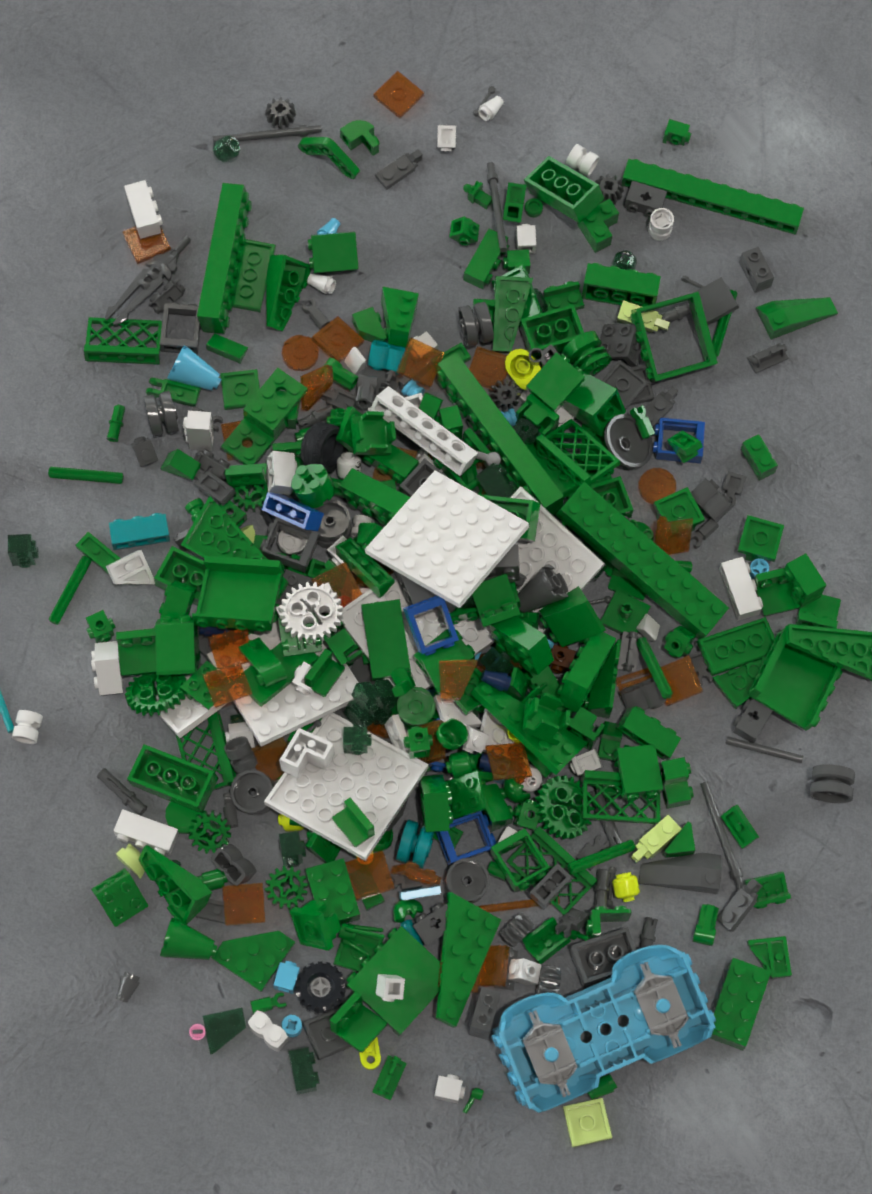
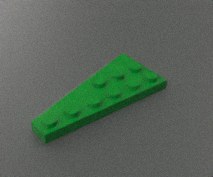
[181,496,289,599]
[785,624,872,681]
[470,681,588,775]
[436,892,501,1028]

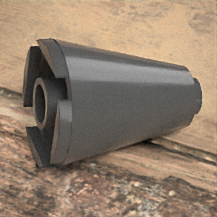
[518,564,568,612]

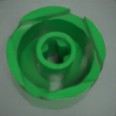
[291,464,335,508]

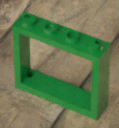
[631,291,718,382]

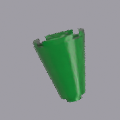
[160,918,218,960]

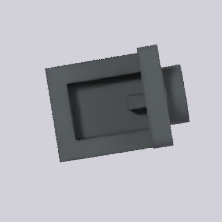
[131,436,158,467]

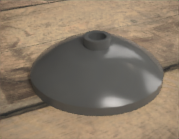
[605,414,653,468]

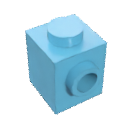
[273,961,300,994]

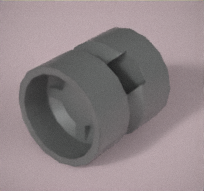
[224,736,258,774]

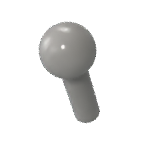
[475,450,501,467]

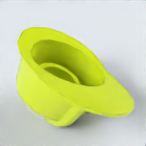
[505,349,541,391]

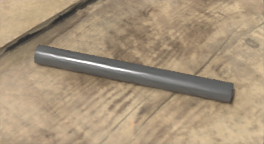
[726,736,803,763]

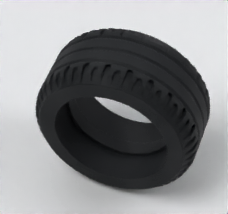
[301,422,345,473]

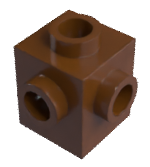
[548,644,576,674]

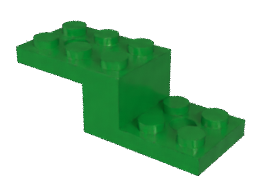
[221,367,308,465]

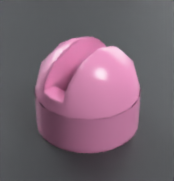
[189,1024,206,1040]

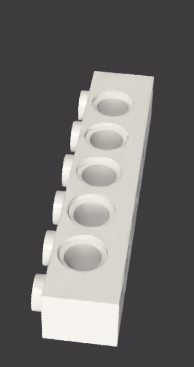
[370,386,478,476]

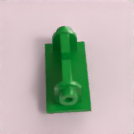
[372,1055,407,1101]

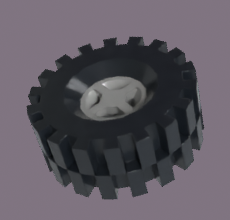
[295,961,346,1015]

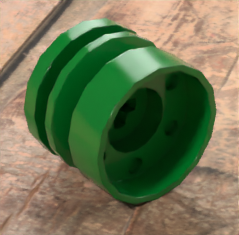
[562,331,612,376]

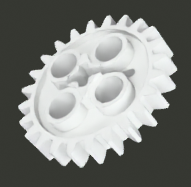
[279,582,343,643]

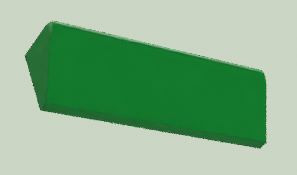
[335,537,395,598]

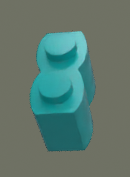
[368,340,410,374]

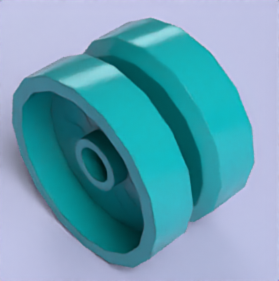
[396,819,434,869]

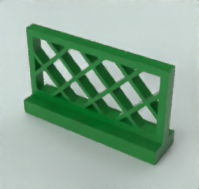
[84,317,162,365]
[536,419,620,487]
[176,711,237,791]
[581,770,662,824]
[507,826,597,916]

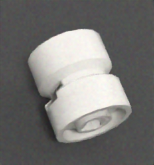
[566,144,599,177]
[648,208,674,241]
[12,710,43,744]

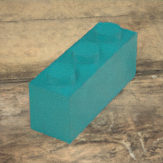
[109,513,170,550]

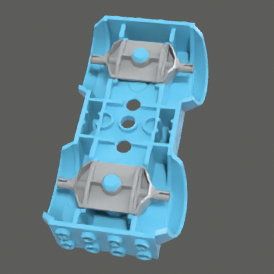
[491,945,716,1113]

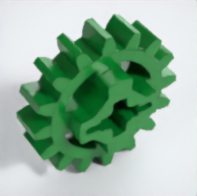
[231,479,268,512]
[188,810,231,854]
[265,866,308,910]

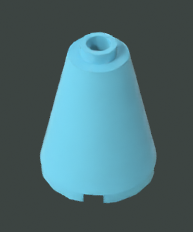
[167,345,221,391]

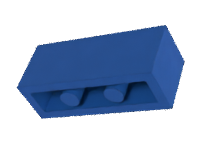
[262,492,324,531]

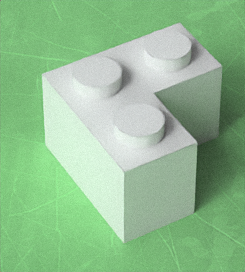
[91,641,123,695]
[280,728,335,778]

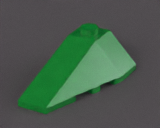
[755,297,838,340]

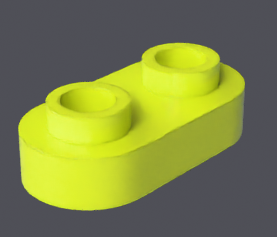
[359,1037,381,1070]

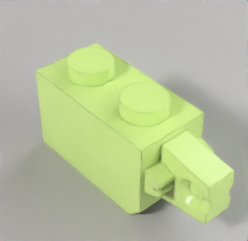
[617,301,670,332]
[631,815,681,863]

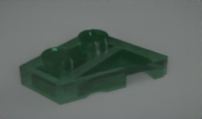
[203,1008,246,1055]

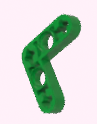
[298,137,360,179]

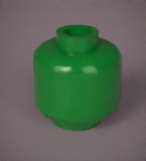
[446,751,475,778]

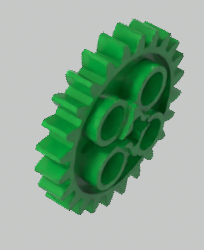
[125,673,187,716]
[535,775,595,840]

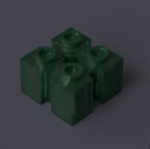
[344,679,399,728]

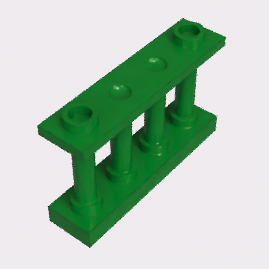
[433,428,517,496]

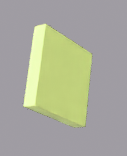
[563,1098,612,1148]

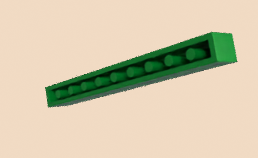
[621,159,804,235]

